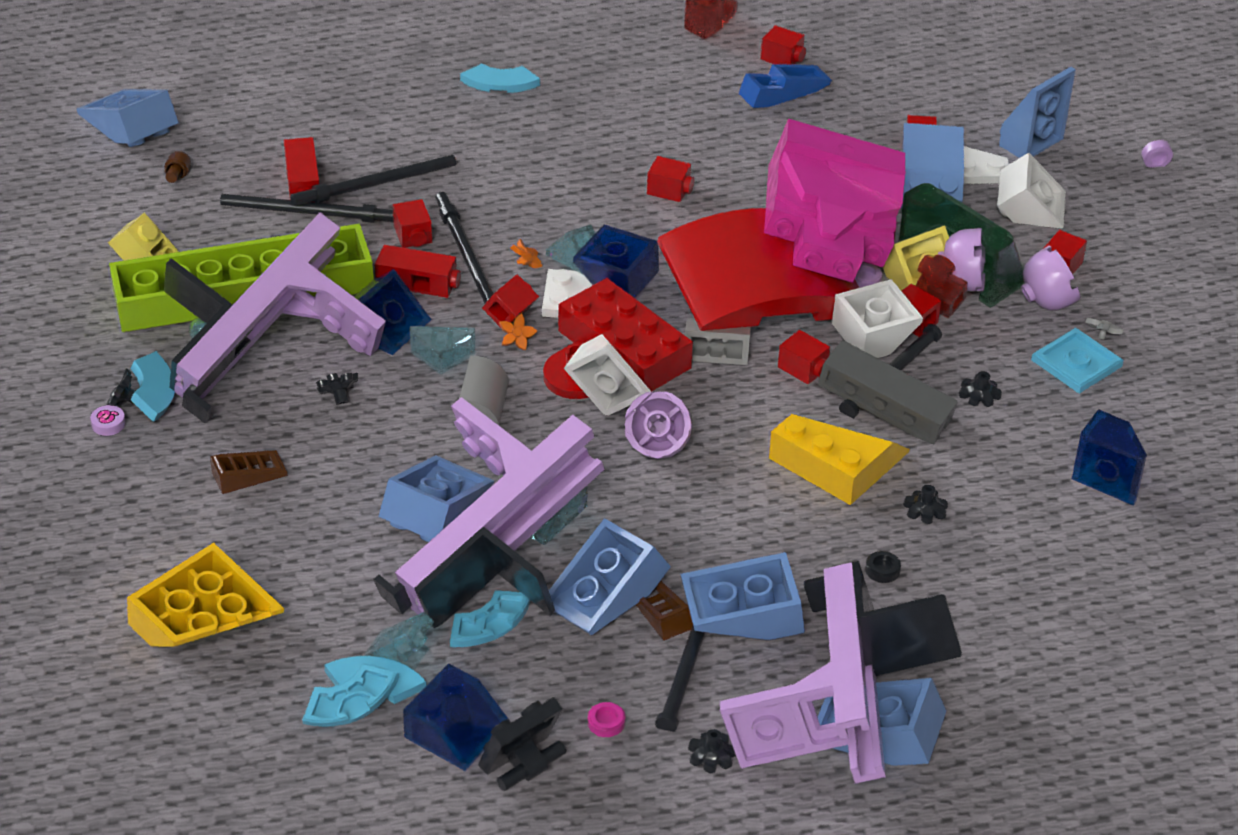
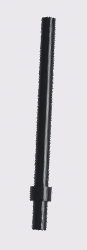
[290,155,456,206]
[435,192,494,304]
[220,194,393,223]

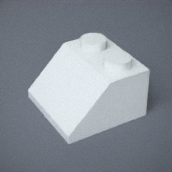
[997,153,1066,229]
[832,279,923,358]
[564,334,651,416]

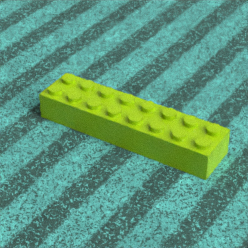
[109,223,374,332]

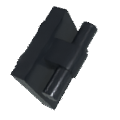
[478,697,566,791]

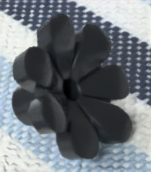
[107,368,136,406]
[958,371,1002,407]
[316,373,358,405]
[903,485,948,524]
[688,729,736,773]

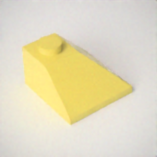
[883,225,956,296]

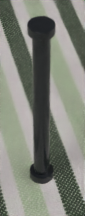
[839,324,942,419]
[655,625,705,732]

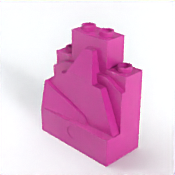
[764,118,905,283]

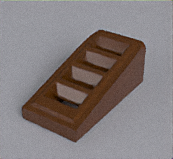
[210,450,288,494]
[636,581,693,641]

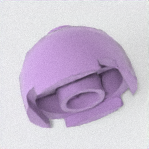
[938,228,985,291]
[1021,246,1080,310]
[625,391,692,459]

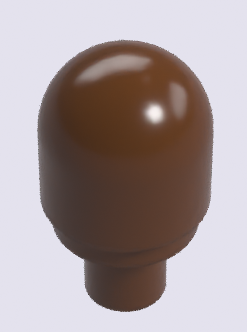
[164,151,191,183]

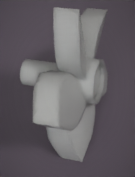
[1085,317,1124,339]

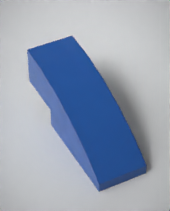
[739,64,831,108]

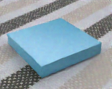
[1031,328,1124,393]

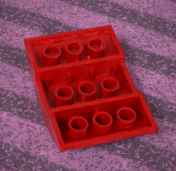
[657,208,860,331]

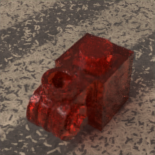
[684,0,738,39]
[916,255,968,319]

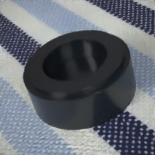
[865,551,901,583]

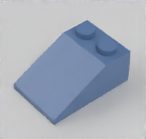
[999,67,1076,158]
[76,89,179,147]
[901,123,964,212]
[378,455,494,542]
[549,518,671,635]
[681,552,805,640]
[817,678,946,766]

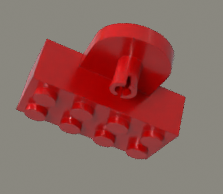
[543,278,693,399]

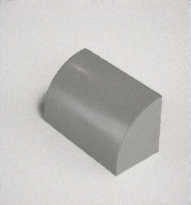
[685,318,751,365]
[459,355,509,425]

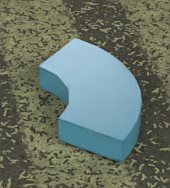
[460,63,540,93]
[130,351,175,422]
[450,590,530,647]
[324,656,426,704]
[302,662,399,727]

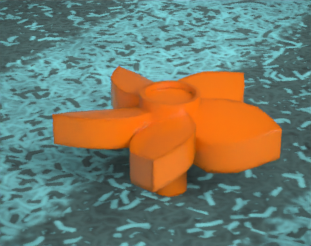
[510,238,543,268]
[499,313,537,350]

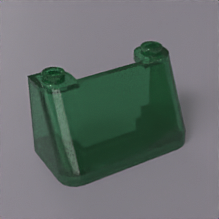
[898,183,1024,308]

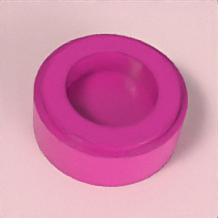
[588,702,625,737]

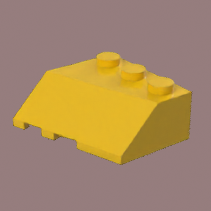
[769,414,910,505]
[127,543,284,647]

